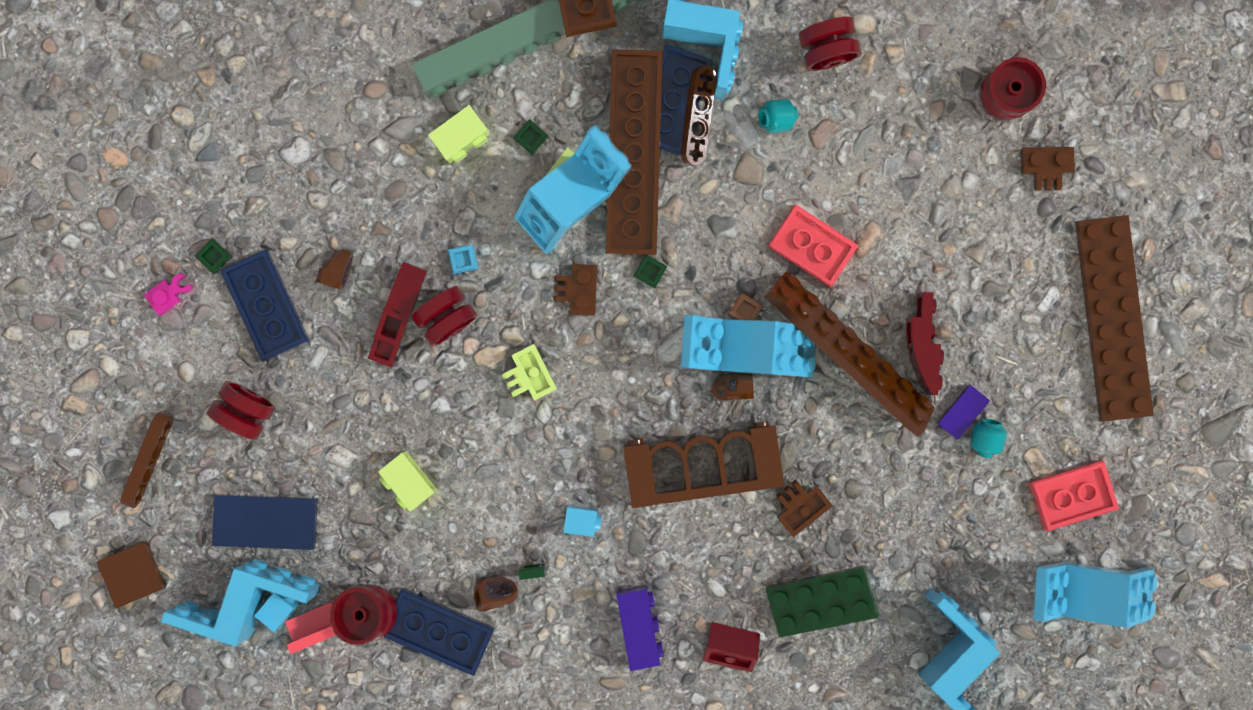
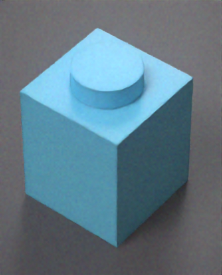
[563,505,602,537]
[255,593,300,632]

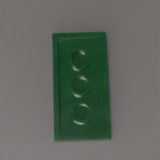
[765,565,879,638]

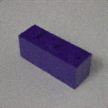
[616,585,664,671]

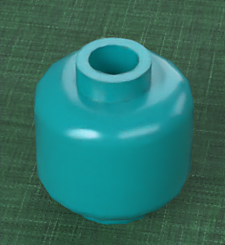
[758,98,798,133]
[970,418,1007,458]

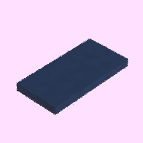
[660,44,713,156]
[220,249,310,362]
[212,494,318,550]
[385,588,495,676]

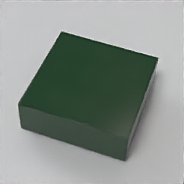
[513,119,549,156]
[195,238,233,274]
[633,255,667,289]
[518,563,547,580]

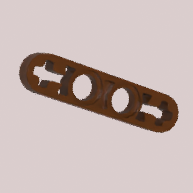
[680,66,716,166]
[120,412,173,508]

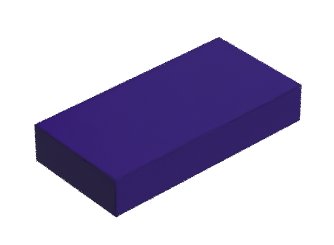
[937,385,990,440]

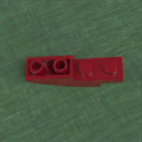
[368,262,428,367]
[906,292,944,395]

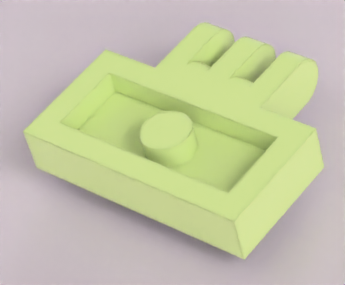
[502,344,557,401]

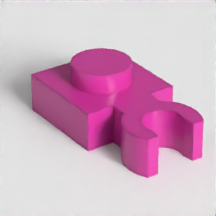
[144,273,194,316]

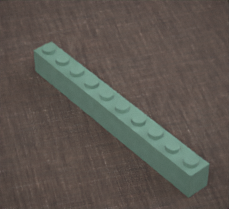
[412,0,645,97]

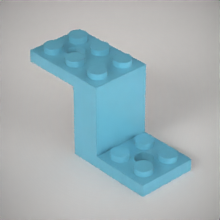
[663,0,744,100]
[514,126,631,255]
[681,315,816,378]
[161,559,322,647]
[1033,562,1157,628]
[918,589,1001,710]

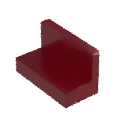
[703,622,760,673]

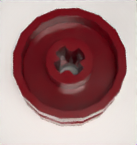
[798,16,862,71]
[980,57,1046,121]
[411,285,478,347]
[206,381,276,440]
[330,585,397,645]

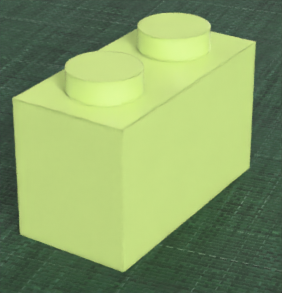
[428,105,490,164]
[378,451,438,512]

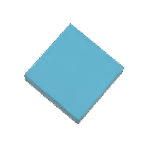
[448,244,479,275]

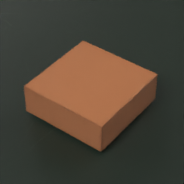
[728,293,763,321]

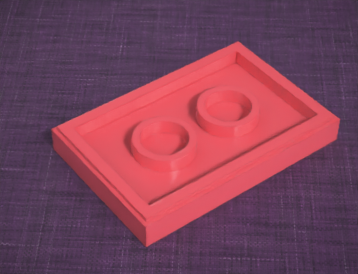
[767,204,859,288]
[1029,460,1119,531]

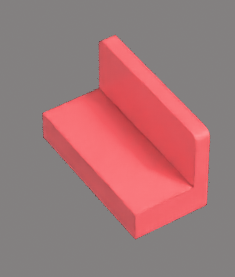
[285,602,336,654]

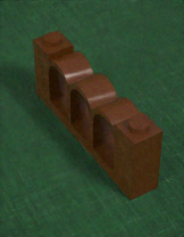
[623,421,784,508]

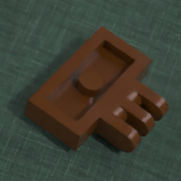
[1020,147,1075,191]
[553,264,598,316]
[776,480,833,538]

